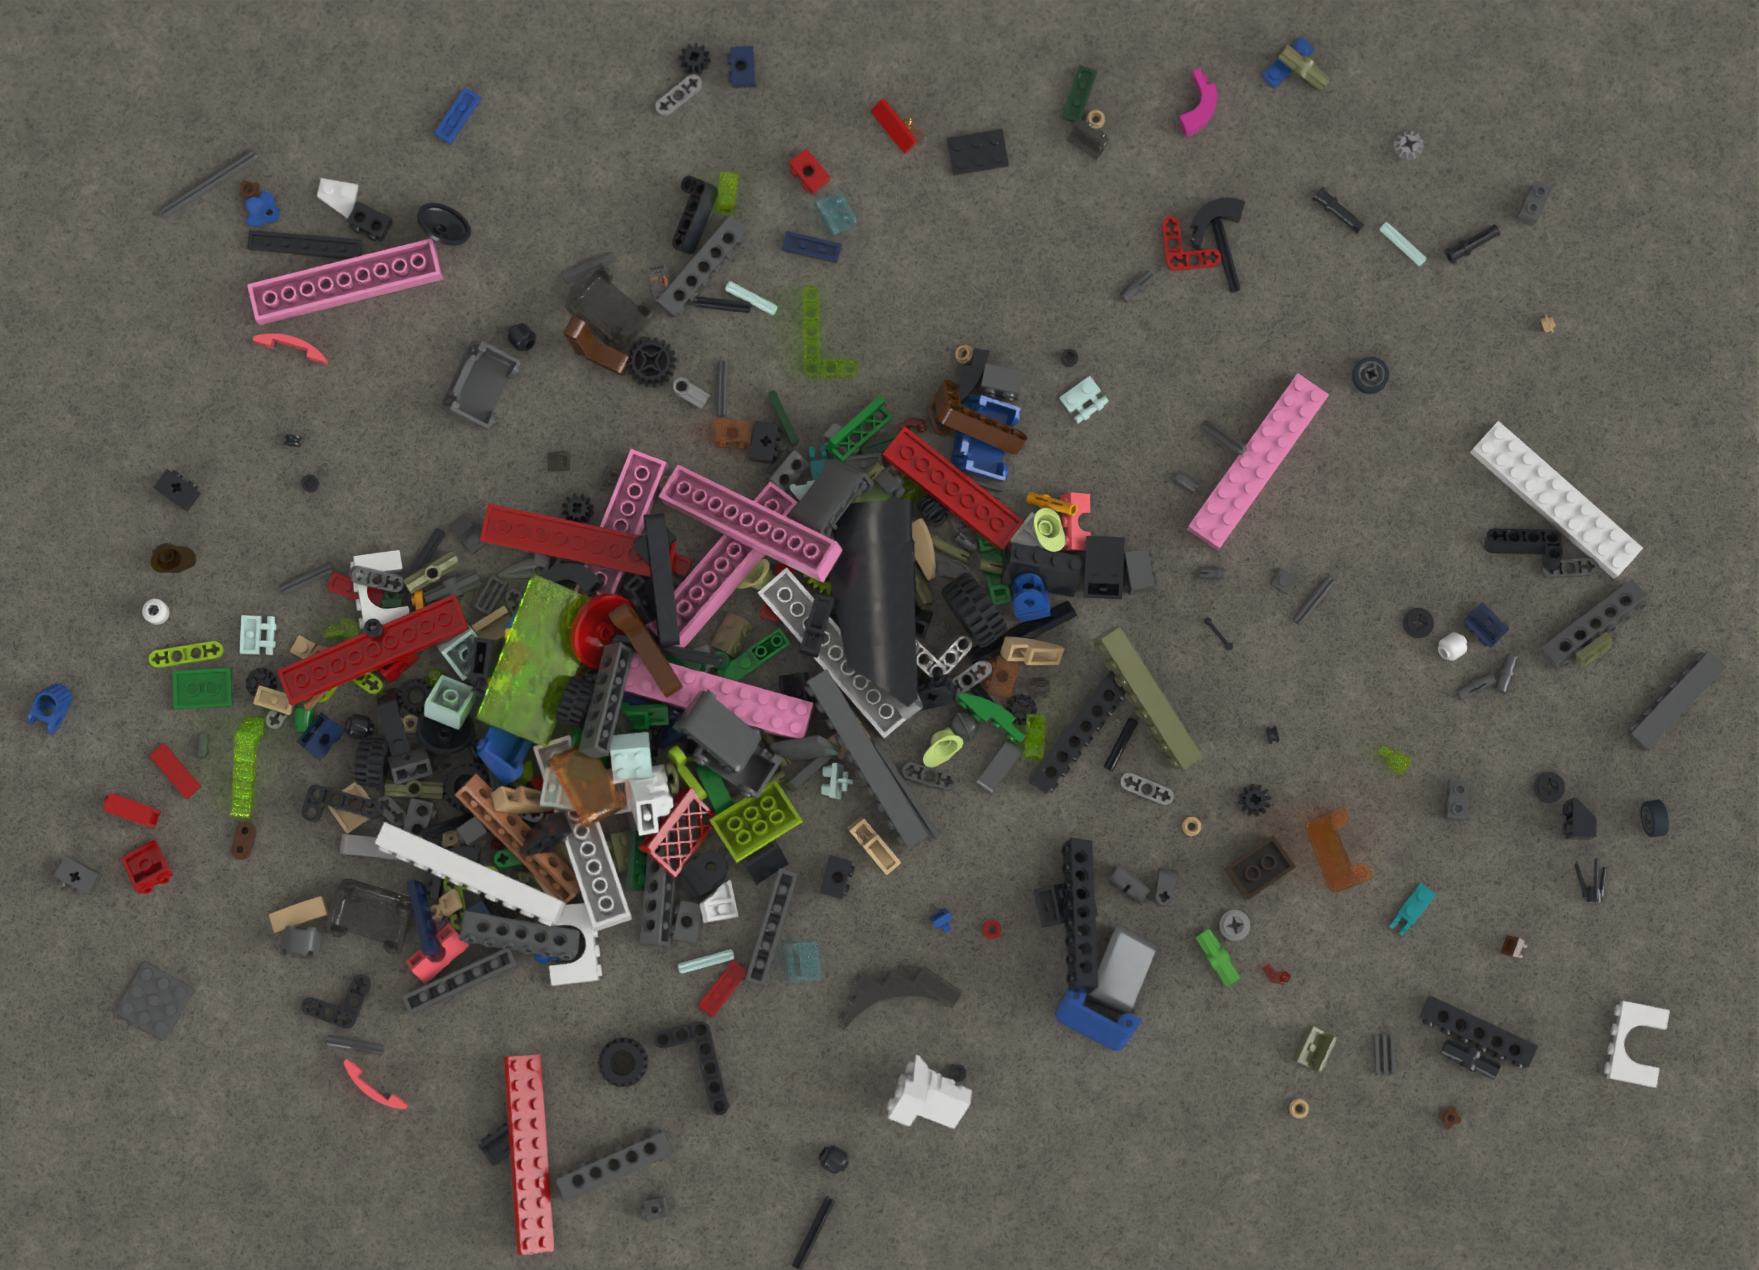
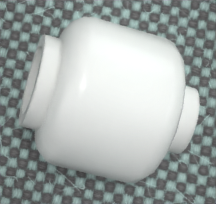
[142,599,170,625]
[1438,632,1467,661]

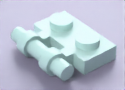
[1059,376,1109,424]
[240,615,276,655]

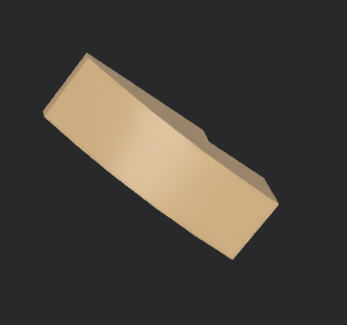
[912,519,936,580]
[1000,637,1064,665]
[491,786,552,813]
[847,816,901,875]
[269,896,329,933]

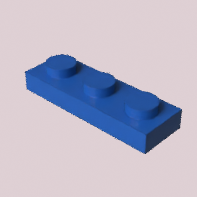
[1261,37,1315,89]
[434,87,481,145]

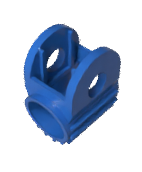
[1011,573,1051,623]
[27,683,72,735]

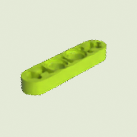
[149,641,224,668]

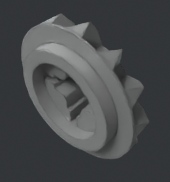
[1393,130,1424,160]
[1219,910,1250,941]

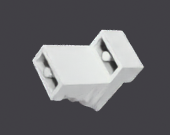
[606,765,673,835]
[887,1055,972,1129]

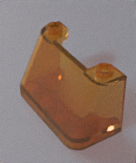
[546,743,627,830]
[1306,806,1374,892]

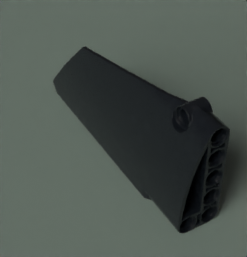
[829,499,918,707]

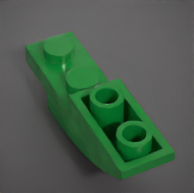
[717,628,790,682]
[956,693,1025,743]
[615,702,669,729]

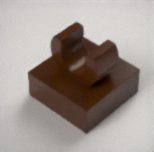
[1500,935,1527,958]

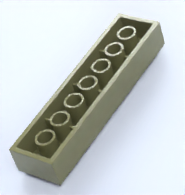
[1093,627,1203,770]

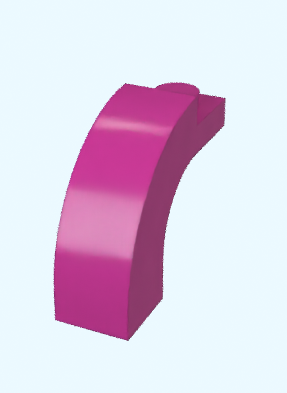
[1179,68,1217,137]

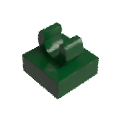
[382,591,404,609]

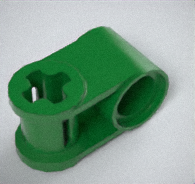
[494,849,525,870]

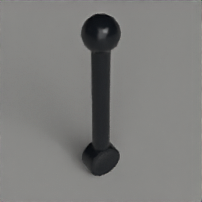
[1205,618,1233,650]

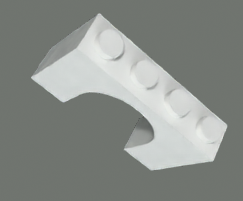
[350,550,409,633]
[545,903,602,986]
[1604,1001,1670,1088]

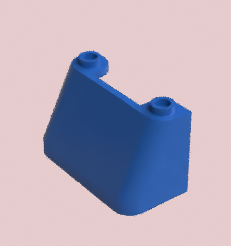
[950,395,1021,482]
[476,691,552,786]
[1055,988,1141,1051]

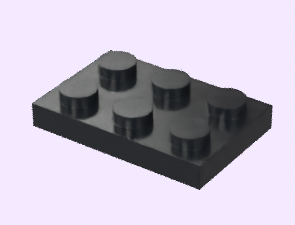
[947,129,1009,176]

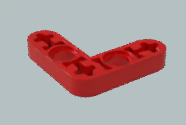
[1162,216,1221,271]

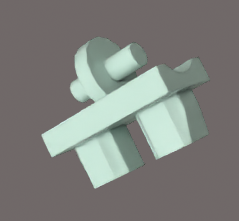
[821,763,853,800]

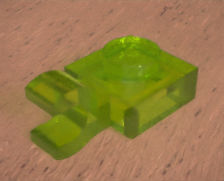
[1378,746,1413,776]

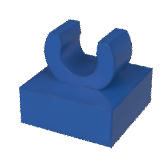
[929,908,953,933]

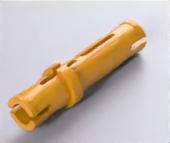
[1026,492,1078,516]

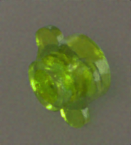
[427,669,447,688]

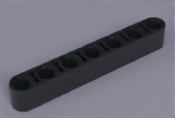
[644,512,680,647]

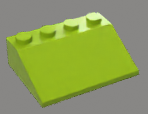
[710,779,803,863]

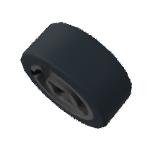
[1352,356,1390,394]
[1641,799,1669,838]

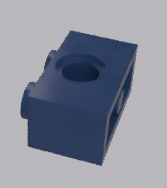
[727,46,755,88]
[297,712,345,760]

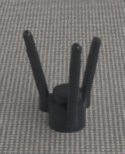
[1575,858,1607,902]

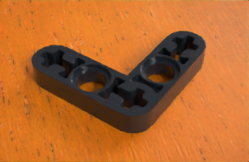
[301,975,371,1029]

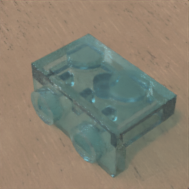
[815,190,857,237]

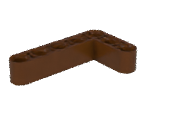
[563,316,631,376]
[935,379,1028,455]
[608,602,683,698]

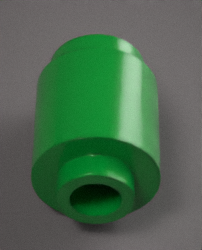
[294,705,314,732]

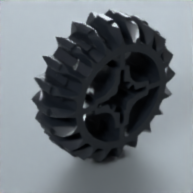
[626,337,677,388]

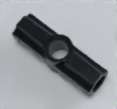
[1440,1039,1501,1080]

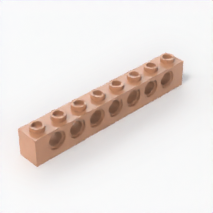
[455,774,580,903]

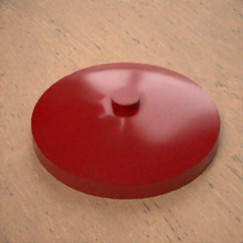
[570,593,637,669]

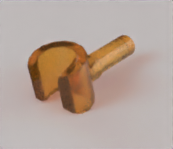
[903,117,926,138]

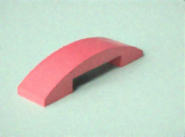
[252,333,328,365]
[344,1059,410,1109]

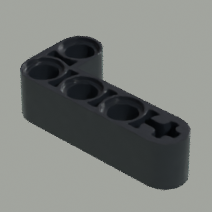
[672,176,718,255]
[1484,528,1563,570]
[301,785,383,822]

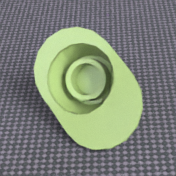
[1032,508,1066,552]
[737,559,775,590]
[923,727,963,768]

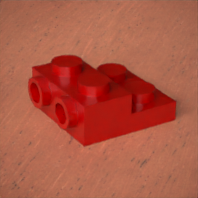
[121,839,174,894]

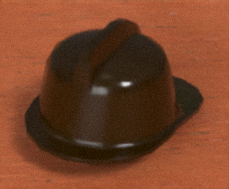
[150,543,196,573]

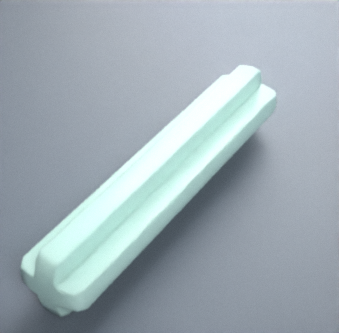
[1380,222,1426,266]
[725,281,777,315]
[678,949,735,974]

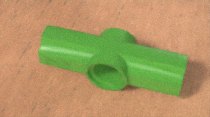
[1195,929,1241,987]

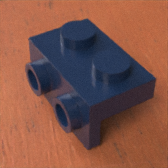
[1463,602,1509,648]

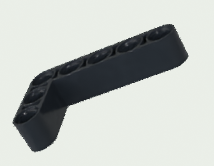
[654,1021,729,1115]

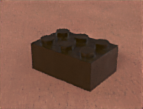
[1224,835,1296,901]

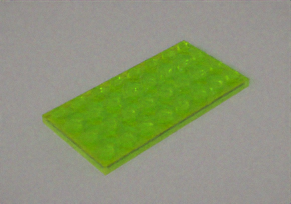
[476,574,591,747]

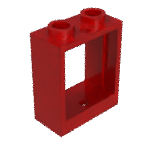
[103,792,161,829]

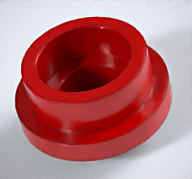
[982,920,1001,940]

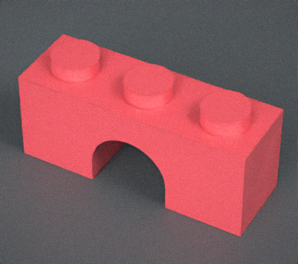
[1060,492,1091,553]
[406,923,469,984]

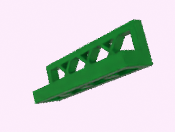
[825,395,893,462]

